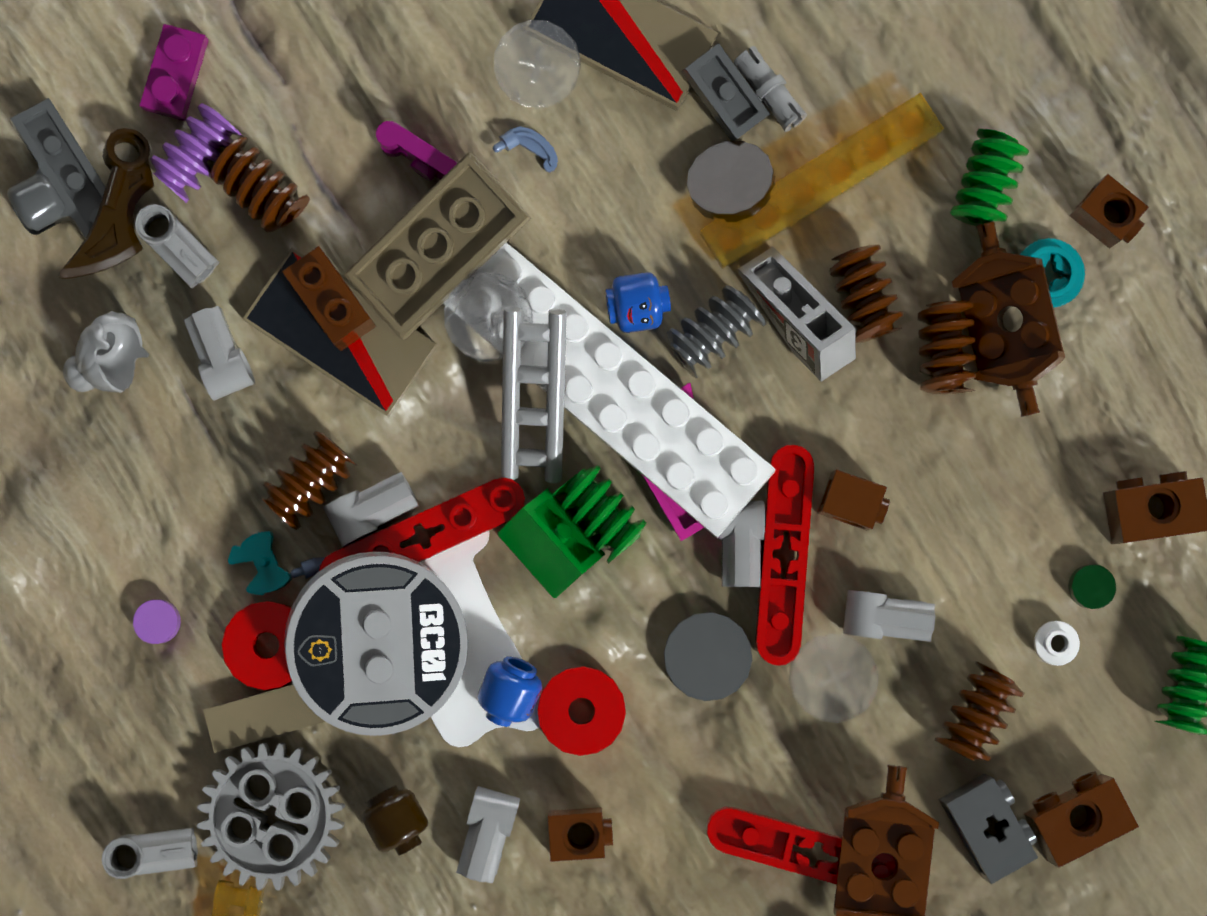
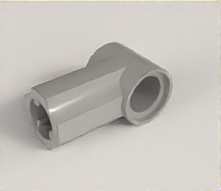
[135,204,219,288]
[184,306,255,401]
[323,472,419,547]
[718,501,765,587]
[843,590,936,642]
[456,786,521,883]
[102,827,198,879]

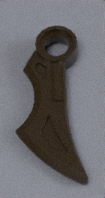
[58,128,154,279]

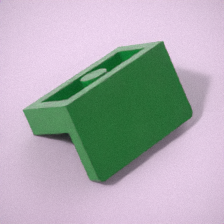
[498,488,605,598]

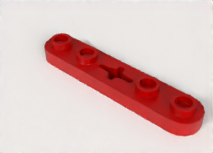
[755,445,815,666]
[319,477,525,571]
[706,806,895,884]

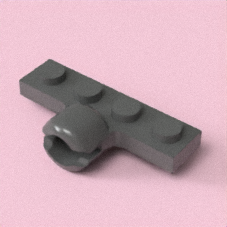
[7,98,141,244]

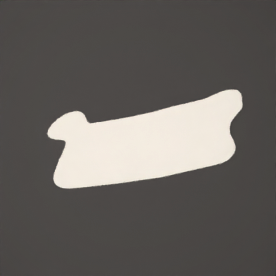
[420,524,543,747]

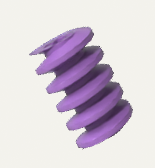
[150,103,243,203]

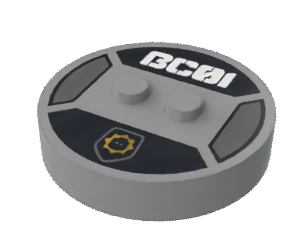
[284,552,468,736]

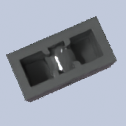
[938,773,1039,884]

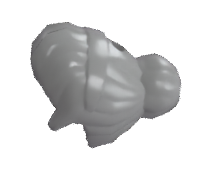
[63,311,149,392]

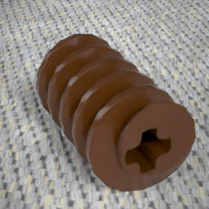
[211,137,310,232]
[829,245,903,343]
[917,301,976,394]
[262,431,357,530]
[935,661,1024,761]

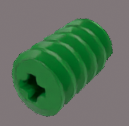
[950,129,1029,226]
[551,465,646,564]
[1154,636,1207,735]

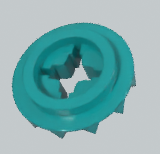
[1020,238,1085,308]

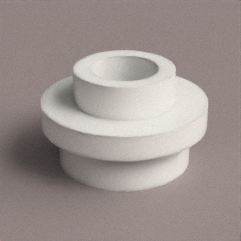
[1034,621,1080,666]

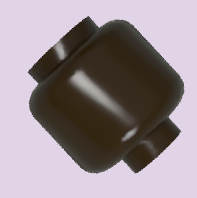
[362,785,428,856]

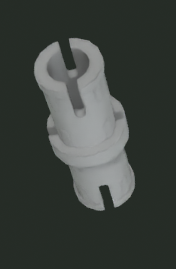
[733,46,807,132]

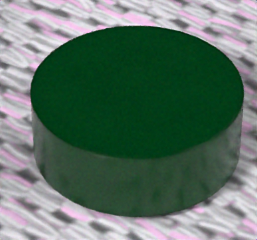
[1068,565,1116,609]

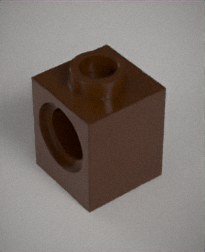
[1069,174,1149,249]
[817,469,890,531]
[548,807,613,862]

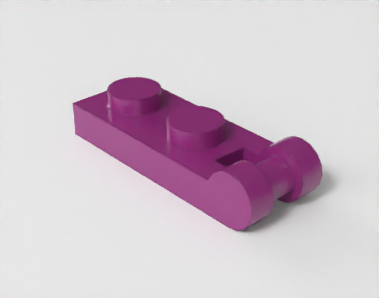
[376,121,457,181]

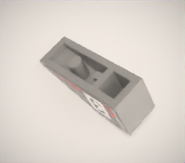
[738,247,856,382]

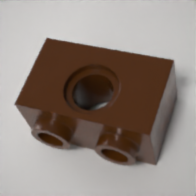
[282,246,376,351]
[1103,471,1207,544]
[1024,772,1139,868]

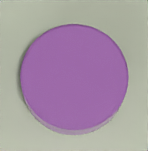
[133,600,181,644]

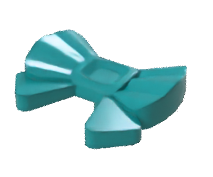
[228,531,292,596]

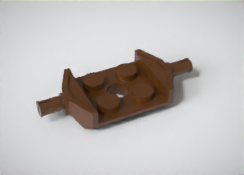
[952,222,1065,417]
[833,765,939,916]

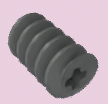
[667,285,766,379]

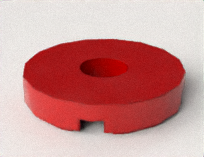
[222,601,292,690]
[537,666,626,756]

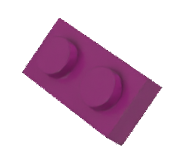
[139,24,209,121]

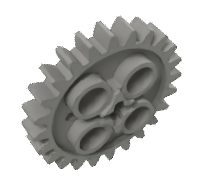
[197,742,345,891]

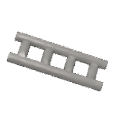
[501,306,567,483]

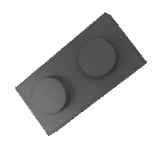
[681,43,770,141]

